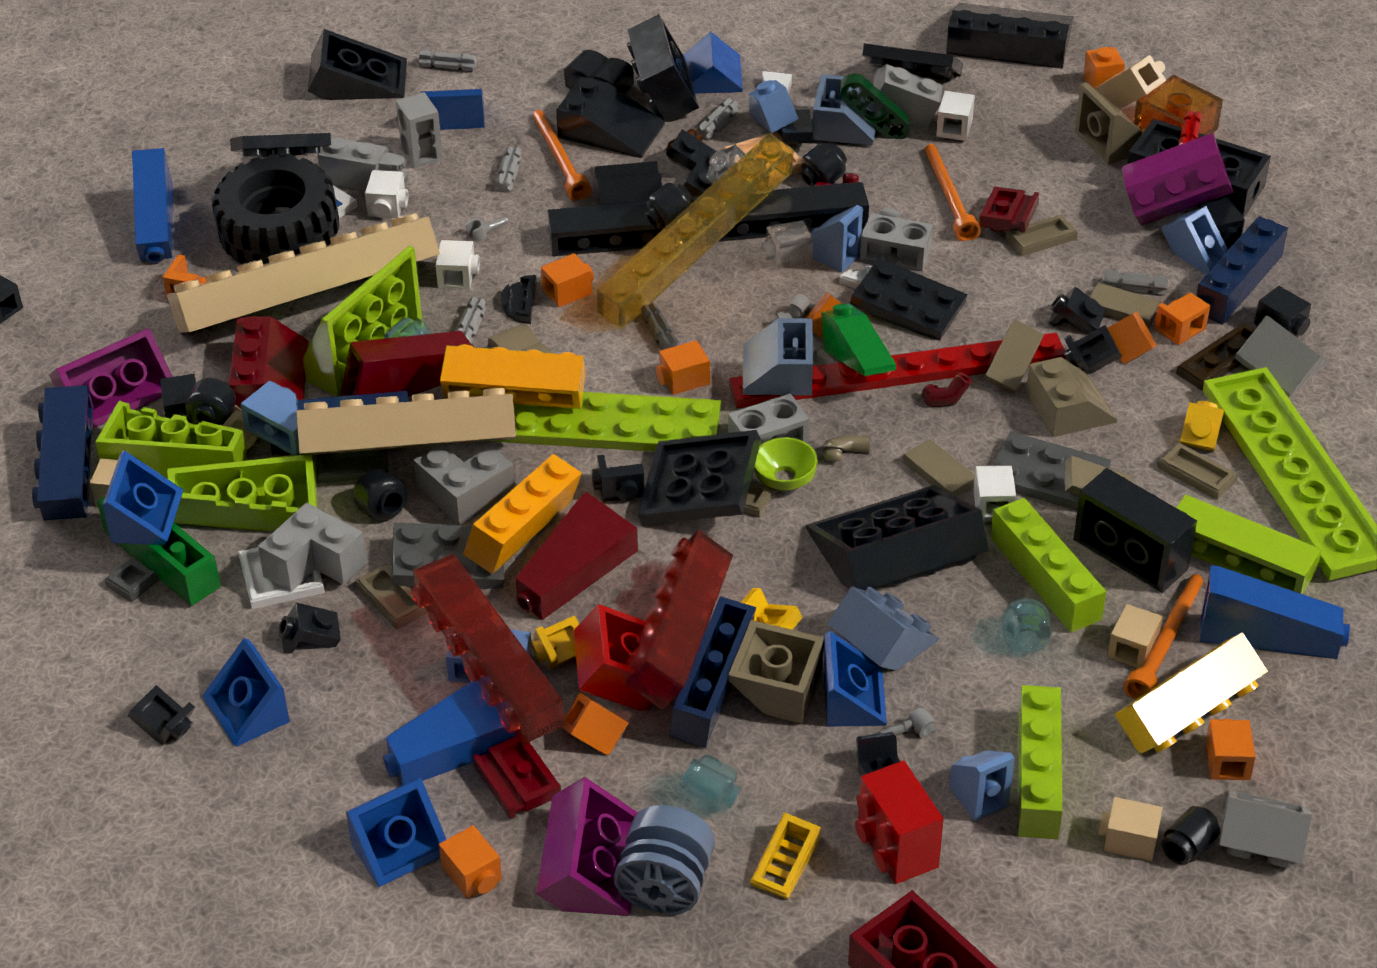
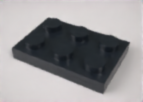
[850,258,968,341]

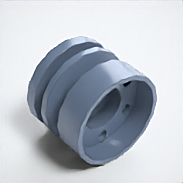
[614,805,715,915]

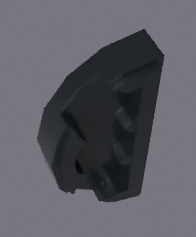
[501,275,537,324]

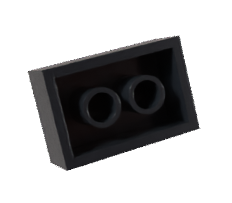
[627,14,699,122]
[1073,468,1198,593]

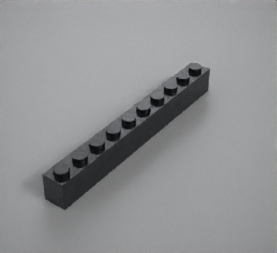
[548,182,869,257]

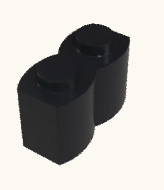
[564,50,634,93]

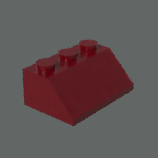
[229,316,309,409]

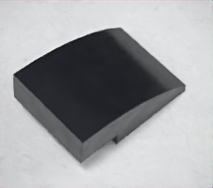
[591,161,662,205]

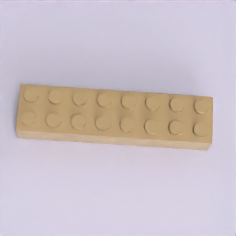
[167,213,440,332]

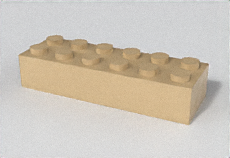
[296,388,516,455]

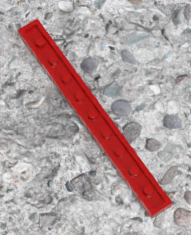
[729,332,1066,409]

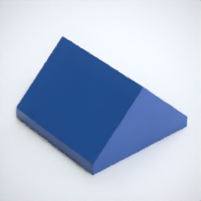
[684,31,743,94]
[420,89,485,130]
[102,450,183,545]
[823,631,887,727]
[202,638,290,746]
[346,778,447,887]

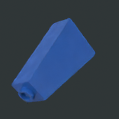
[132,148,173,263]
[1200,565,1350,659]
[383,664,534,785]

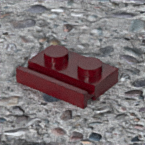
[979,186,1039,233]
[472,733,561,820]

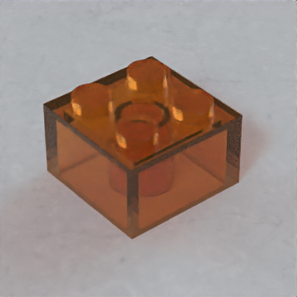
[1133,74,1223,135]

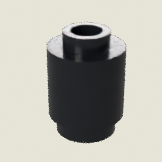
[1161,806,1220,865]

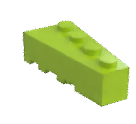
[96,401,248,479]
[167,454,318,532]

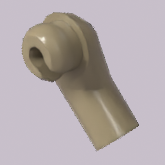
[822,435,870,462]

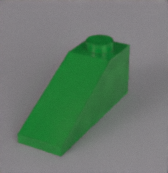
[821,304,896,376]

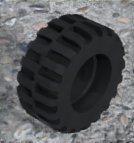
[212,154,340,265]

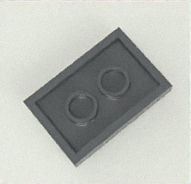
[993,431,1111,510]
[392,522,504,589]

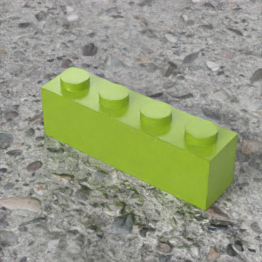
[1176,494,1322,594]
[990,498,1107,633]
[1018,685,1063,840]

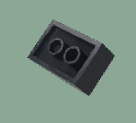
[308,29,407,100]
[556,77,665,158]

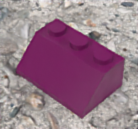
[1122,133,1233,225]
[49,328,173,429]
[536,777,637,916]

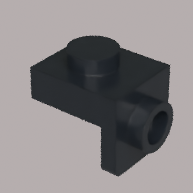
[1048,286,1106,334]
[1064,325,1122,374]
[591,455,645,502]
[278,602,341,654]
[128,685,195,745]
[856,732,900,777]

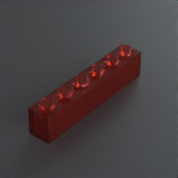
[624,529,733,710]
[411,553,564,745]

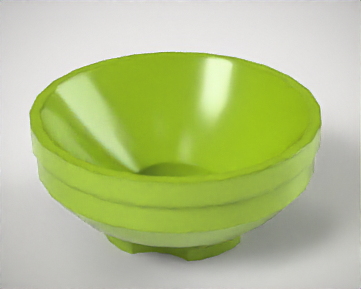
[754,437,818,491]

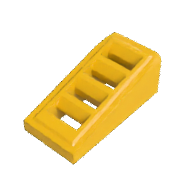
[750,812,822,900]

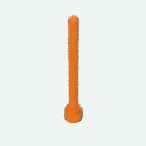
[533,110,592,201]
[925,144,981,241]
[1123,574,1203,699]

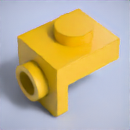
[1180,401,1224,451]
[741,587,803,630]
[531,615,579,670]

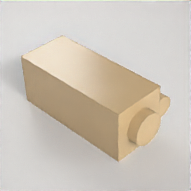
[1095,55,1166,109]

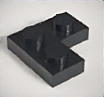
[666,129,734,197]

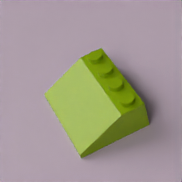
[303,245,423,397]

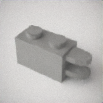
[318,137,408,191]

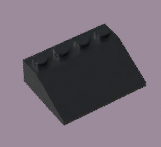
[946,3,1074,69]
[805,485,988,591]

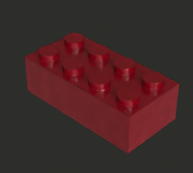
[848,890,998,968]

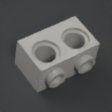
[396,92,443,168]
[860,213,933,271]
[728,393,810,445]

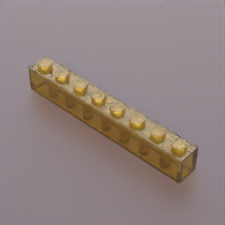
[597,133,794,329]

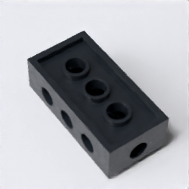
[1127,119,1271,218]

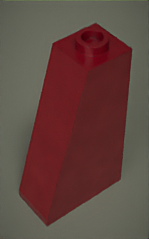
[339,331,474,397]
[515,492,638,620]

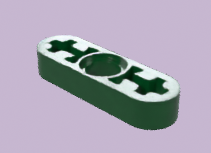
[840,73,910,139]

